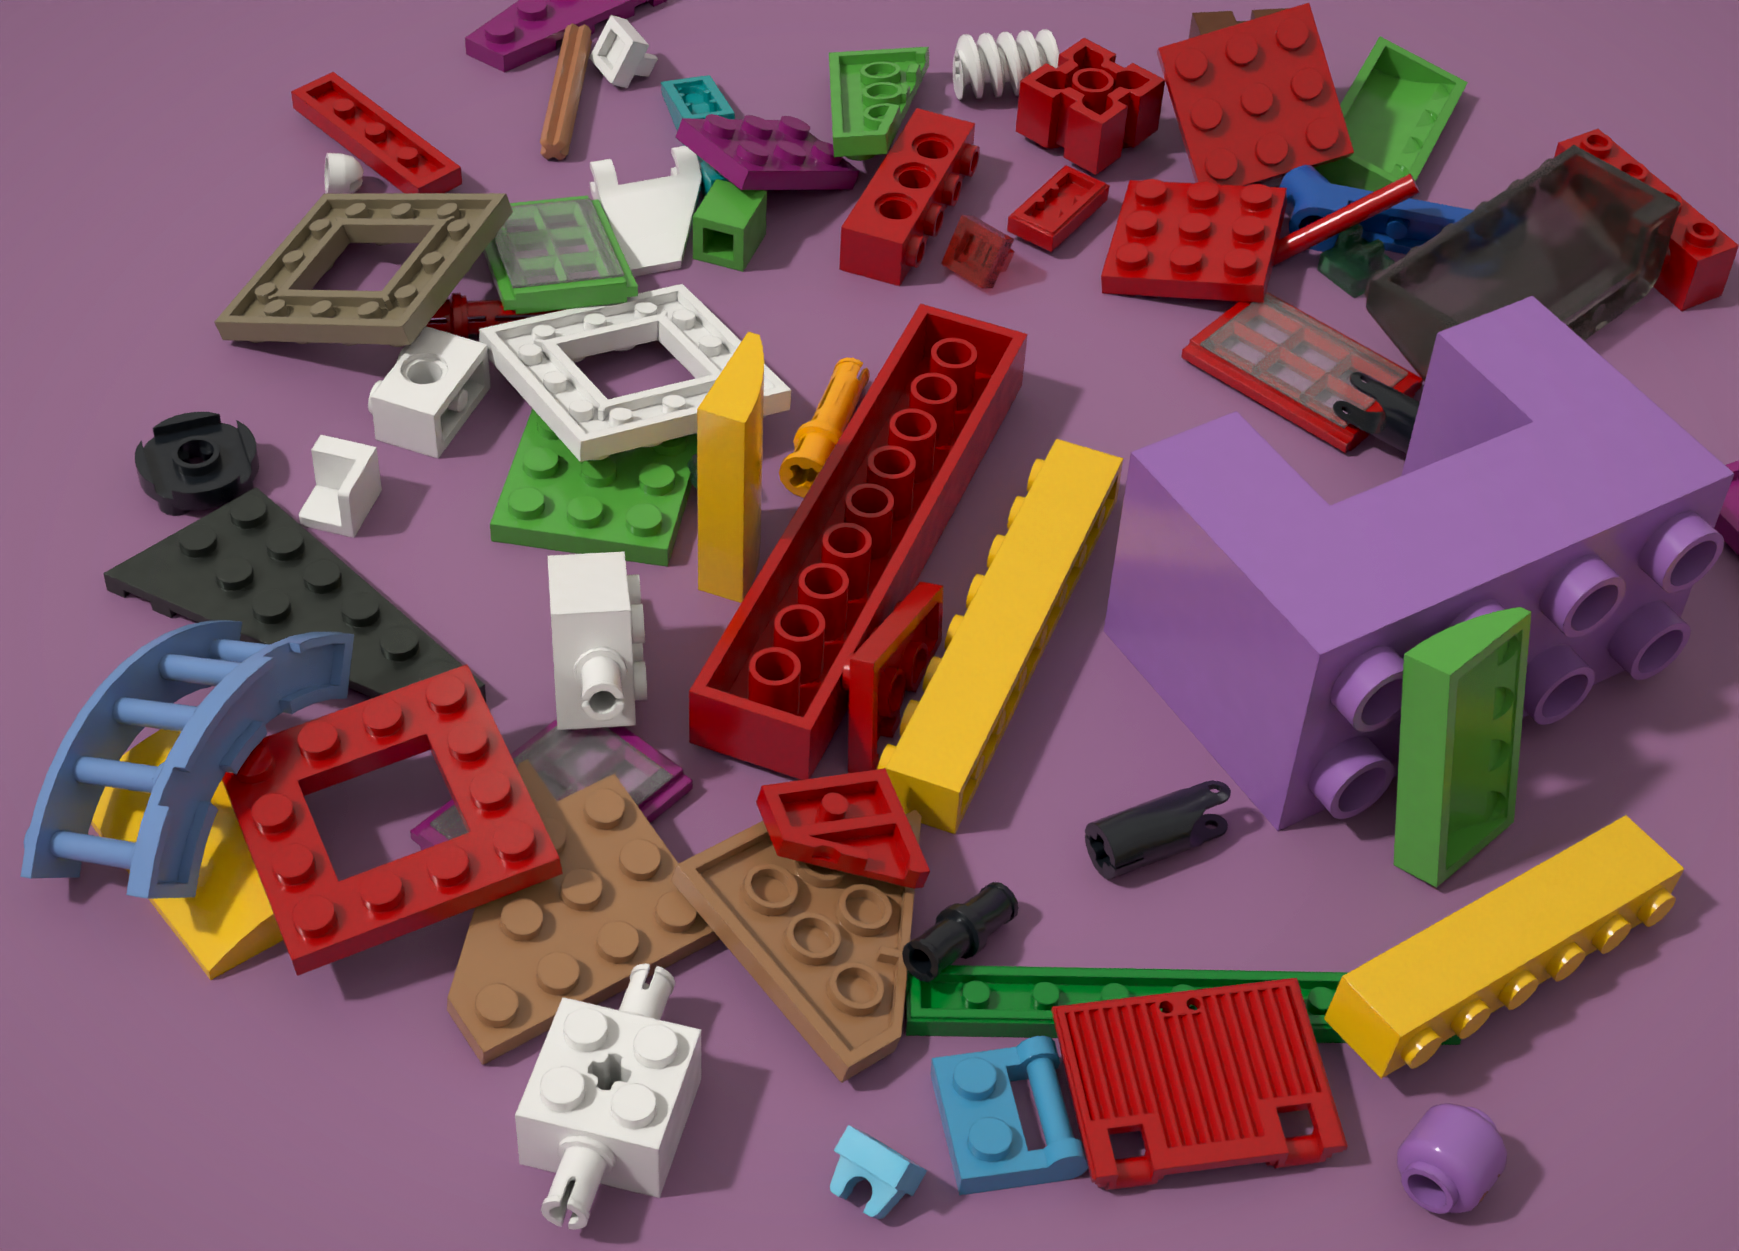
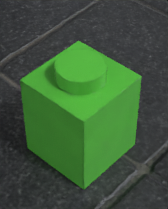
[693,179,767,272]

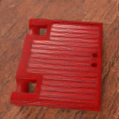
[1051,978,1348,1190]

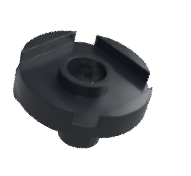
[135,412,259,516]

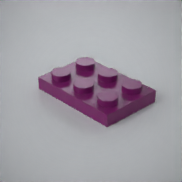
[675,114,860,190]

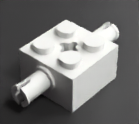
[548,552,647,730]
[515,963,701,1230]

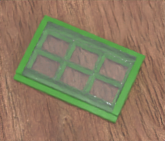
[483,195,638,314]

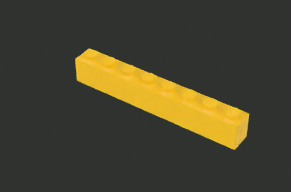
[877,439,1123,834]

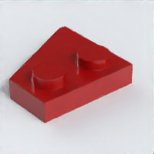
[756,768,930,889]

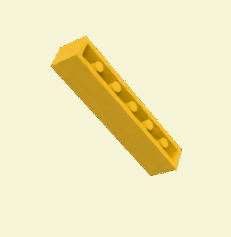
[1324,815,1684,1079]

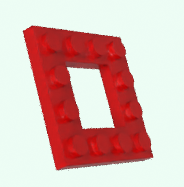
[222,664,563,976]

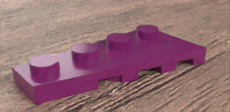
[465,0,667,73]

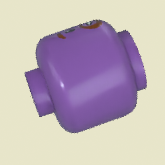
[1397,1103,1507,1214]

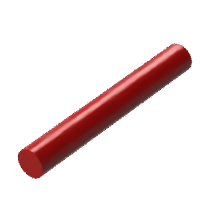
[1273,173,1420,266]

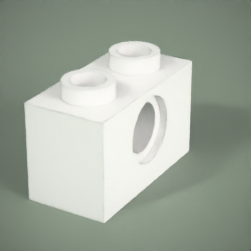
[368,326,491,459]

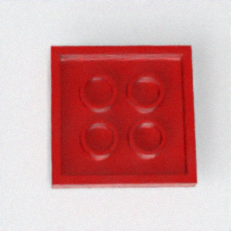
[1157,3,1354,186]
[1101,179,1287,303]

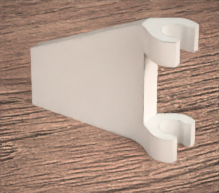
[590,146,702,277]

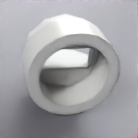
[324,153,364,193]

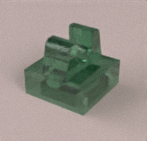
[1317,224,1396,298]

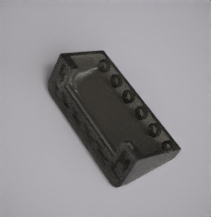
[1365,145,1681,382]

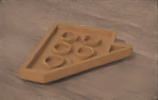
[447,759,720,1065]
[671,809,922,1083]

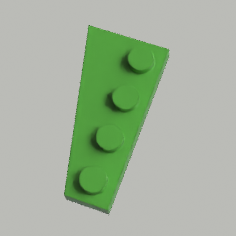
[829,47,929,161]

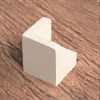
[299,435,382,538]

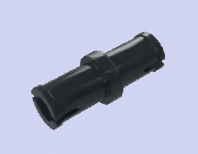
[902,882,1019,982]

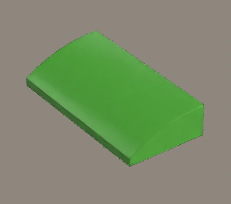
[1314,36,1468,191]
[1393,607,1531,887]

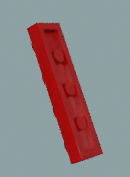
[291,72,462,193]

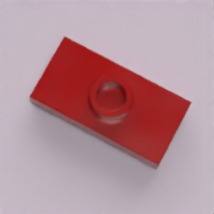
[1007,165,1110,252]

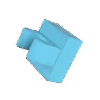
[830,1125,928,1220]

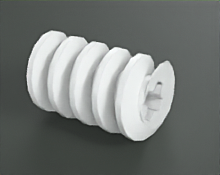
[953,29,1060,100]

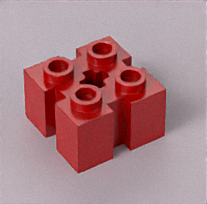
[1015,38,1165,175]

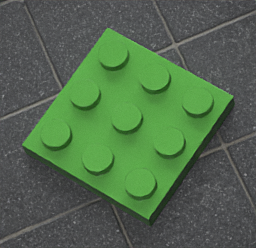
[490,408,697,567]

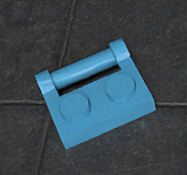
[930,1036,1088,1195]

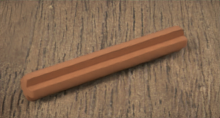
[540,23,592,160]

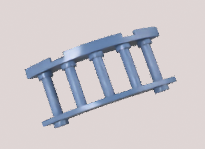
[20,620,354,899]

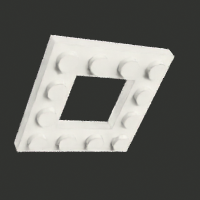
[479,284,791,462]

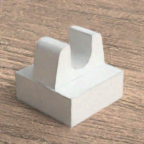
[589,15,658,88]

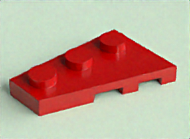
[842,581,944,773]

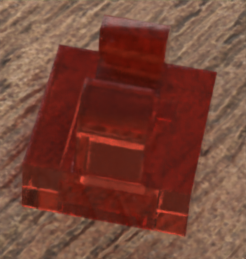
[941,215,1015,288]

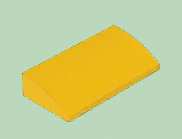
[697,332,764,603]
[91,729,283,980]

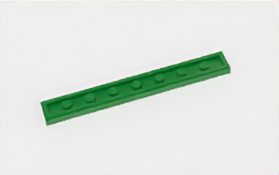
[905,965,1462,1045]

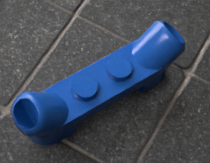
[1279,165,1525,280]

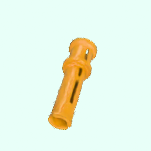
[779,357,870,498]

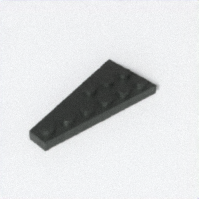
[103,487,486,702]

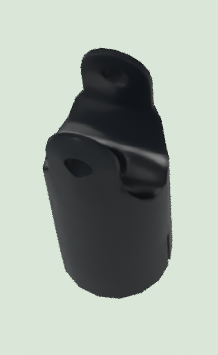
[1333,372,1420,453]
[1085,780,1231,879]

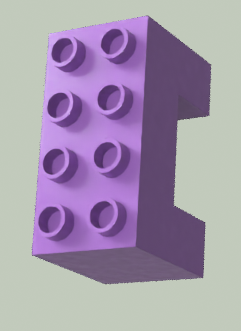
[1104,296,1734,831]

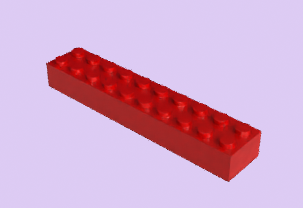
[689,303,1028,780]

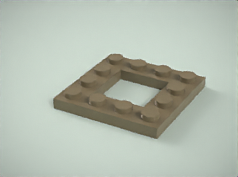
[214,193,513,347]

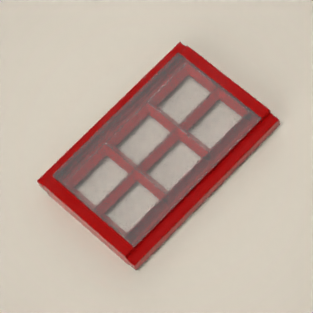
[1181,292,1423,453]

